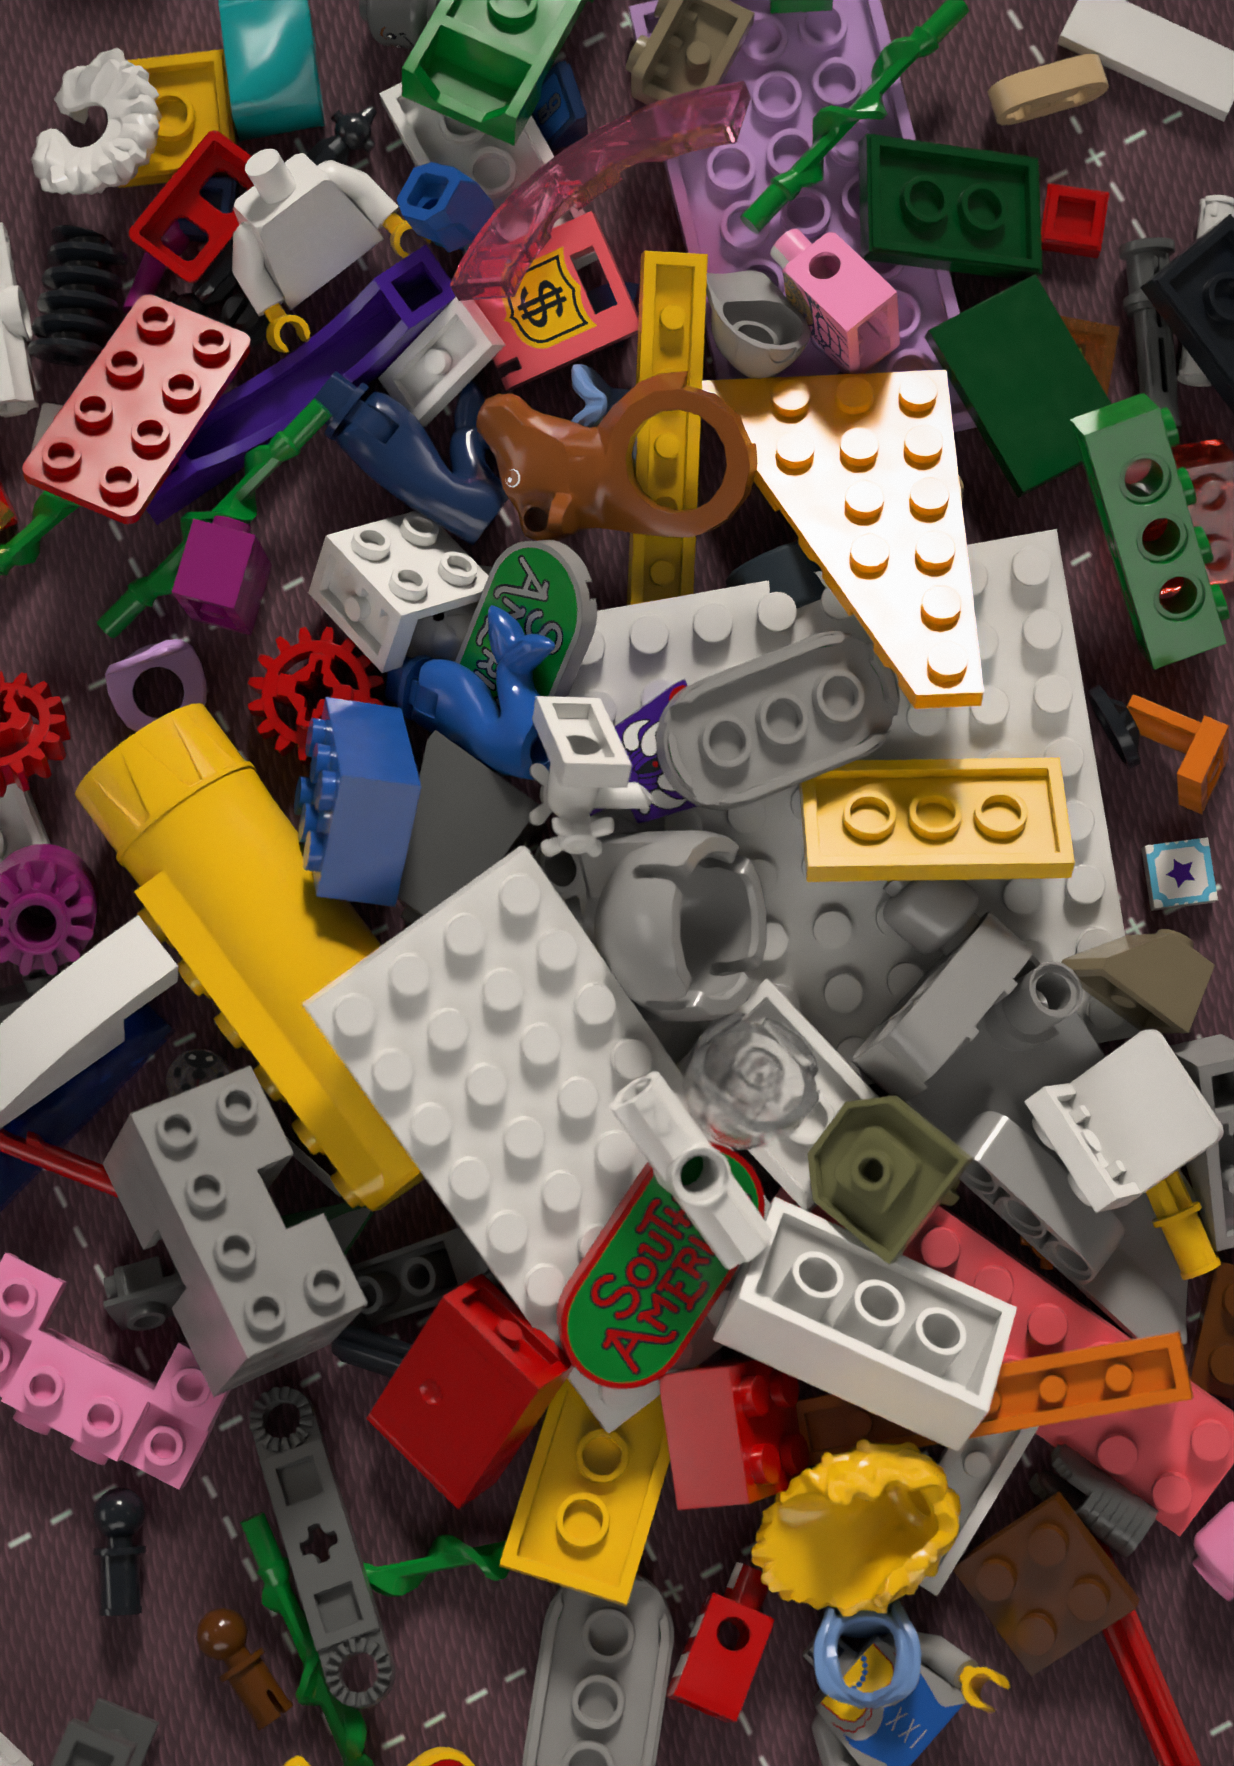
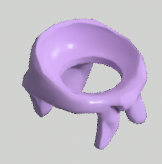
[105,639,207,732]

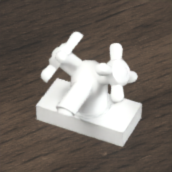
[529,696,654,857]

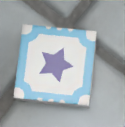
[1141,837,1218,911]

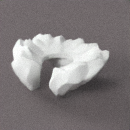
[31,48,162,195]

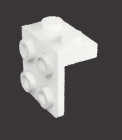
[1024,1029,1223,1213]

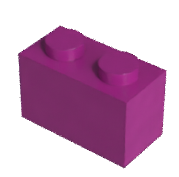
[172,516,272,636]

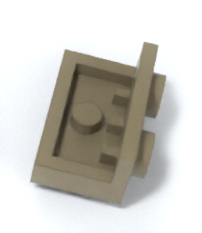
[626,0,755,129]

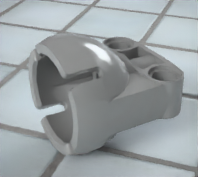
[534,830,766,1021]

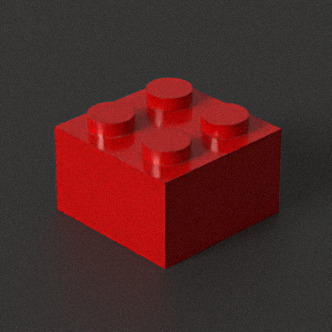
[658,1356,809,1510]

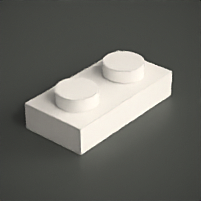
[378,296,506,426]

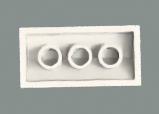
[713,1197,1017,1452]

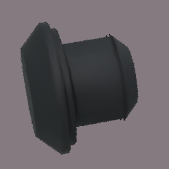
[219,293,270,347]

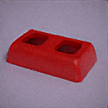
[129,130,254,284]

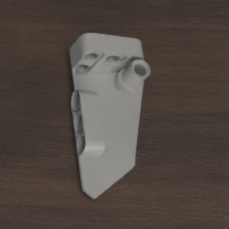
[851,911,1198,1345]

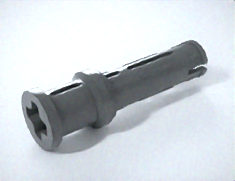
[1118,237,1182,430]

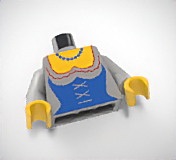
[802,1632,1009,1766]

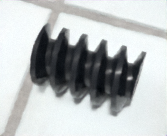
[27,224,128,367]

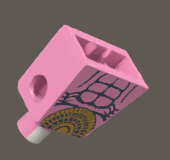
[770,229,900,374]

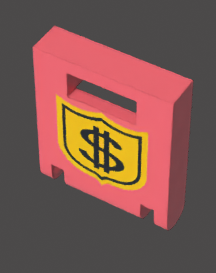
[456,211,639,391]

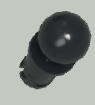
[93,1487,146,1616]

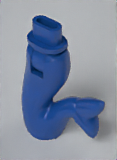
[385,605,555,780]

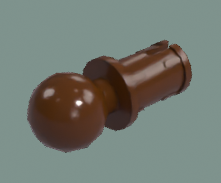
[196,1608,294,1731]

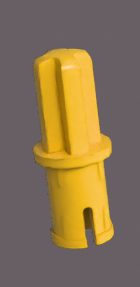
[1145,1170,1221,1280]

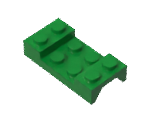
[402,0,594,146]

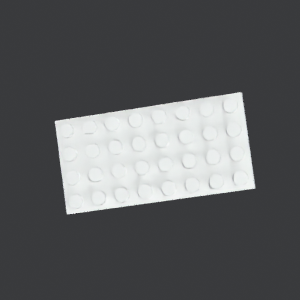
[302,846,770,1433]

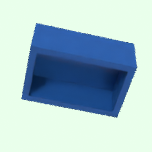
[294,697,421,907]

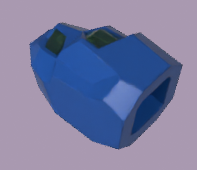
[396,162,498,252]

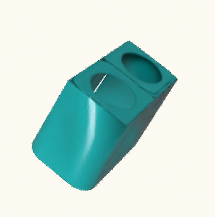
[218,0,325,141]

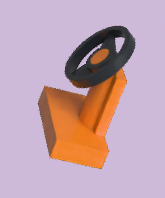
[1087,685,1229,814]

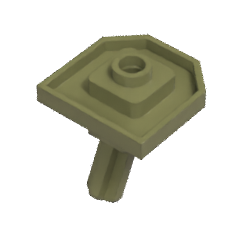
[807,1096,974,1265]

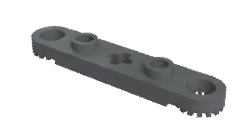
[249,1386,396,1709]

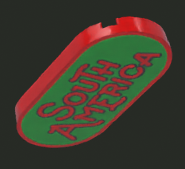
[556,1140,765,1389]

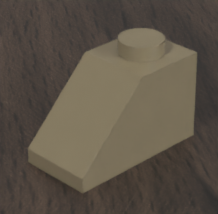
[1061,929,1215,1033]

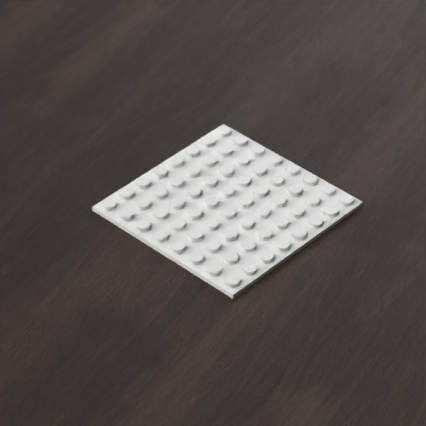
[568,529,1141,1113]

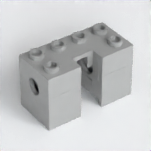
[102,1066,368,1397]

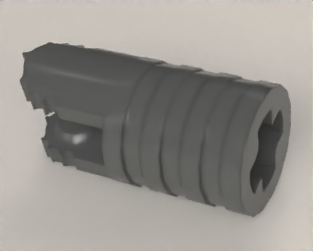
[1028,1444,1158,1559]

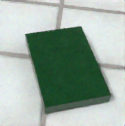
[858,133,1043,281]
[925,274,1111,498]

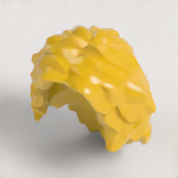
[751,1439,961,1617]

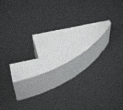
[0,915,178,1129]

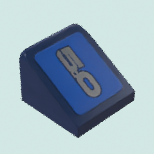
[532,60,588,151]

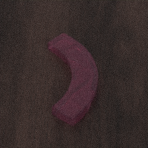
[450,81,751,301]

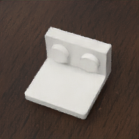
[308,511,488,673]

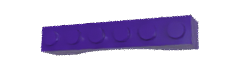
[146,244,461,525]

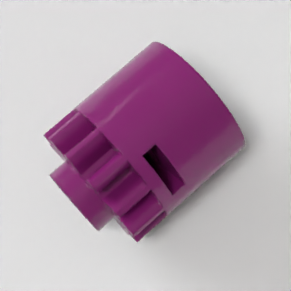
[0,844,99,976]

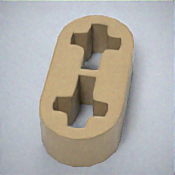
[988,54,1109,125]

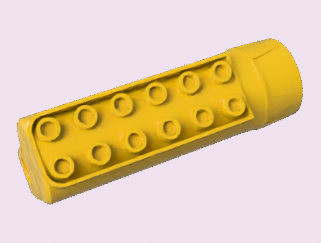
[75,703,425,1211]

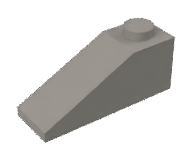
[1170,1034,1234,1252]

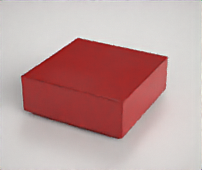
[1041,183,1110,258]

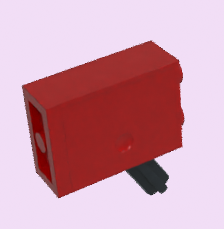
[331,1273,574,1510]

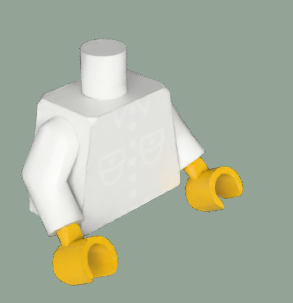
[232,149,431,353]

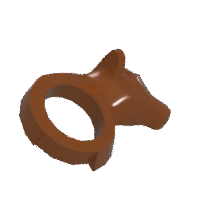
[476,371,758,541]

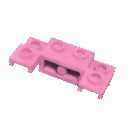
[0,1253,230,1490]

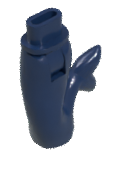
[313,371,509,546]

